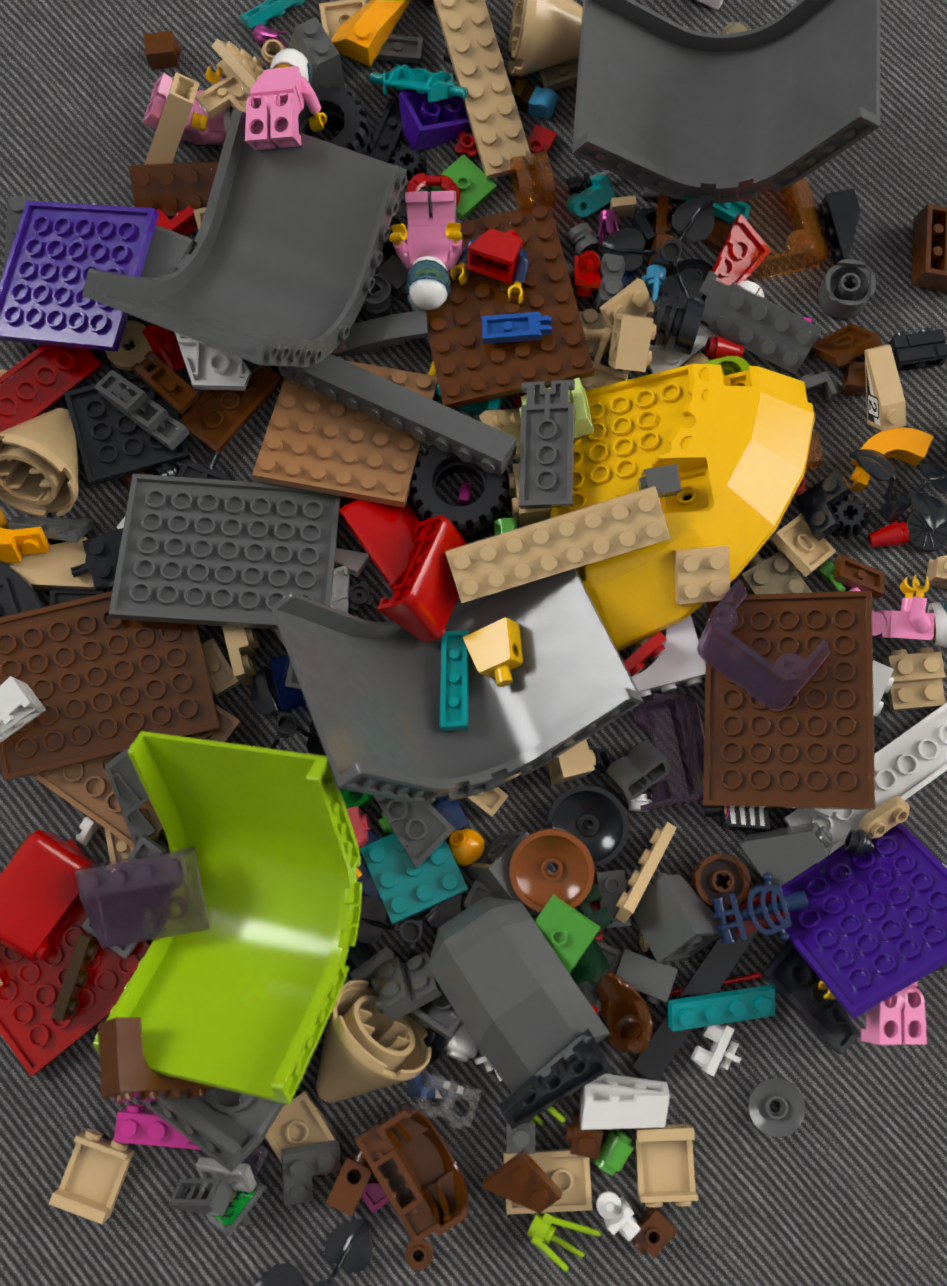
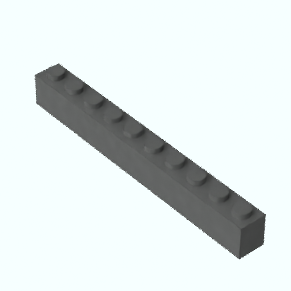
[278,354,517,476]

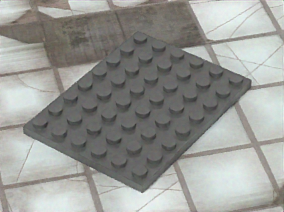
[109,474,341,630]

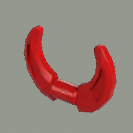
[407,173,460,207]

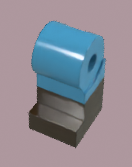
[512,76,559,119]

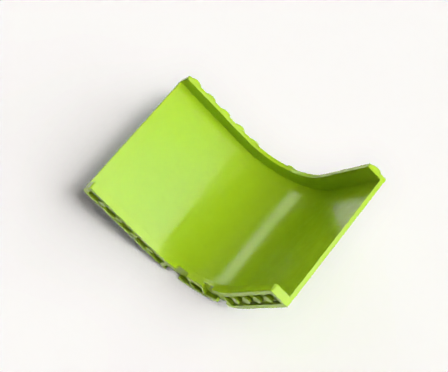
[93,731,362,1105]

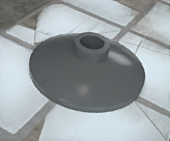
[748,1078,805,1137]

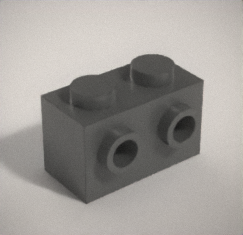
[616,949,678,1006]

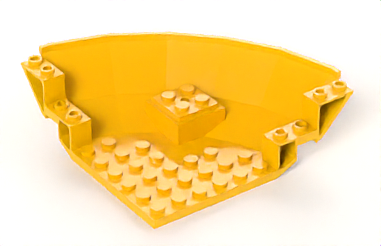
[550,364,815,651]

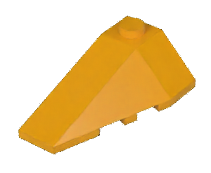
[331,0,411,67]

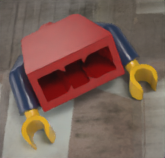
[450,229,529,304]

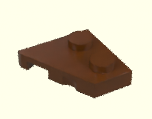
[482,1150,562,1214]

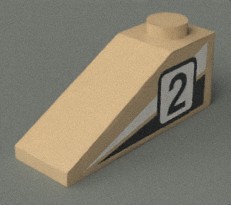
[864,344,906,431]

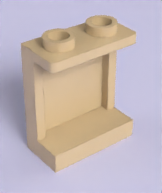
[634,1124,698,1207]
[49,1129,135,1224]

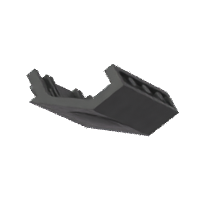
[146,1088,284,1173]

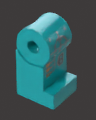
[566,174,616,217]

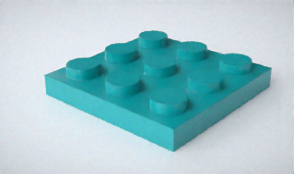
[360,833,468,925]

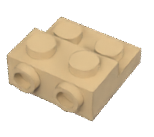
[222,626,260,686]
[883,647,946,711]

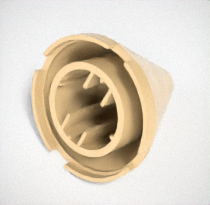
[508,0,583,77]
[0,408,79,517]
[316,980,431,1103]

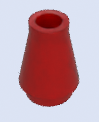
[704,335,744,360]
[868,521,910,548]

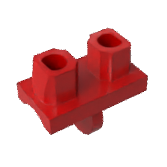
[573,251,601,298]

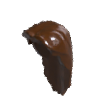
[596,971,653,1054]

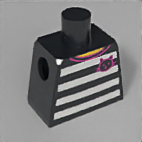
[703,805,770,831]

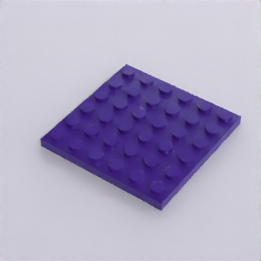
[0,201,159,352]
[775,823,947,1019]

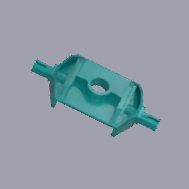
[370,64,468,102]

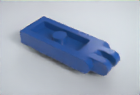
[482,312,552,344]

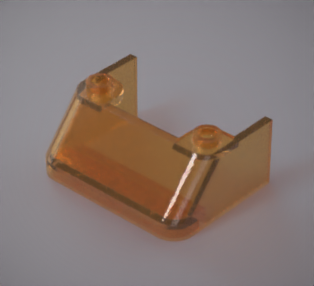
[757,178,829,279]

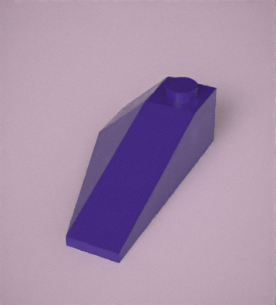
[399,90,472,150]

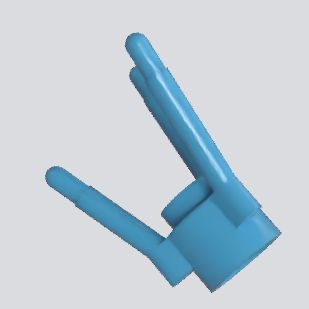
[641,264,667,305]

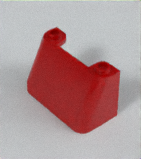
[339,498,420,595]
[377,515,466,643]
[0,830,104,962]

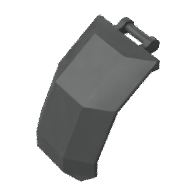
[428,896,610,1093]

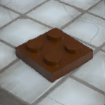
[810,323,881,367]

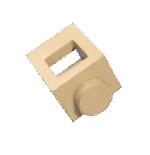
[925,555,947,589]

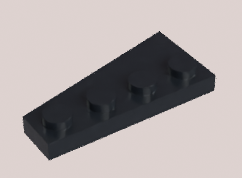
[760,940,860,1055]

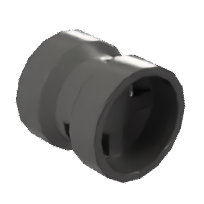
[567,222,600,257]

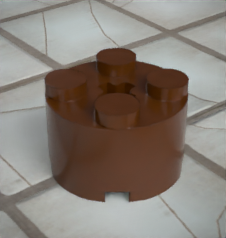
[690,853,751,909]

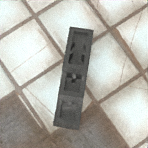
[333,310,429,357]
[94,370,190,451]

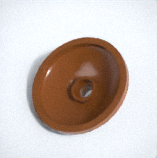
[509,829,594,912]

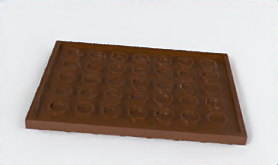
[422,202,594,409]
[0,591,221,781]
[703,591,875,810]

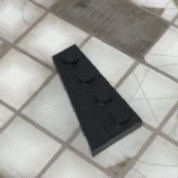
[498,1028,611,1130]

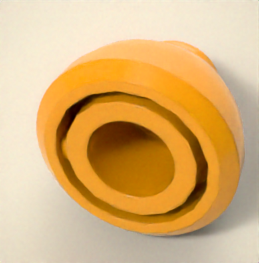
[448,829,485,866]

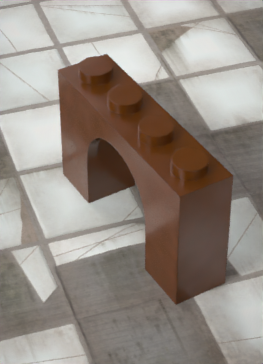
[98,1017,217,1103]

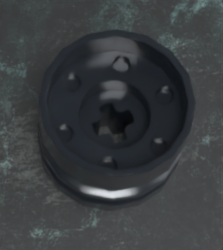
[650,292,705,355]

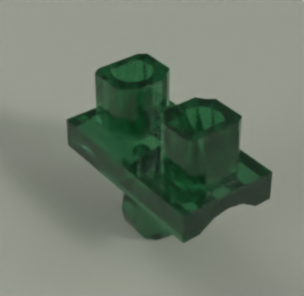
[574,883,613,938]

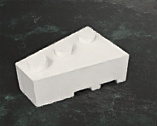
[0,676,46,743]
[579,1074,670,1130]

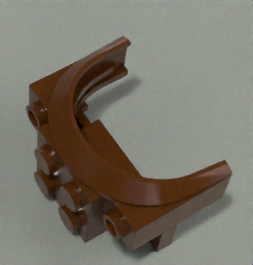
[354,1102,468,1244]

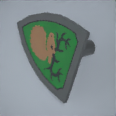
[206,1180,267,1236]

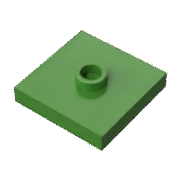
[429,154,497,220]
[535,894,600,974]

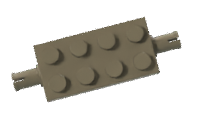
[739,551,812,594]

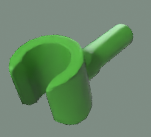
[819,560,846,592]

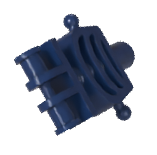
[710,873,809,944]

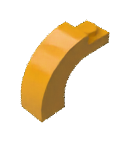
[850,427,934,494]
[0,508,50,563]

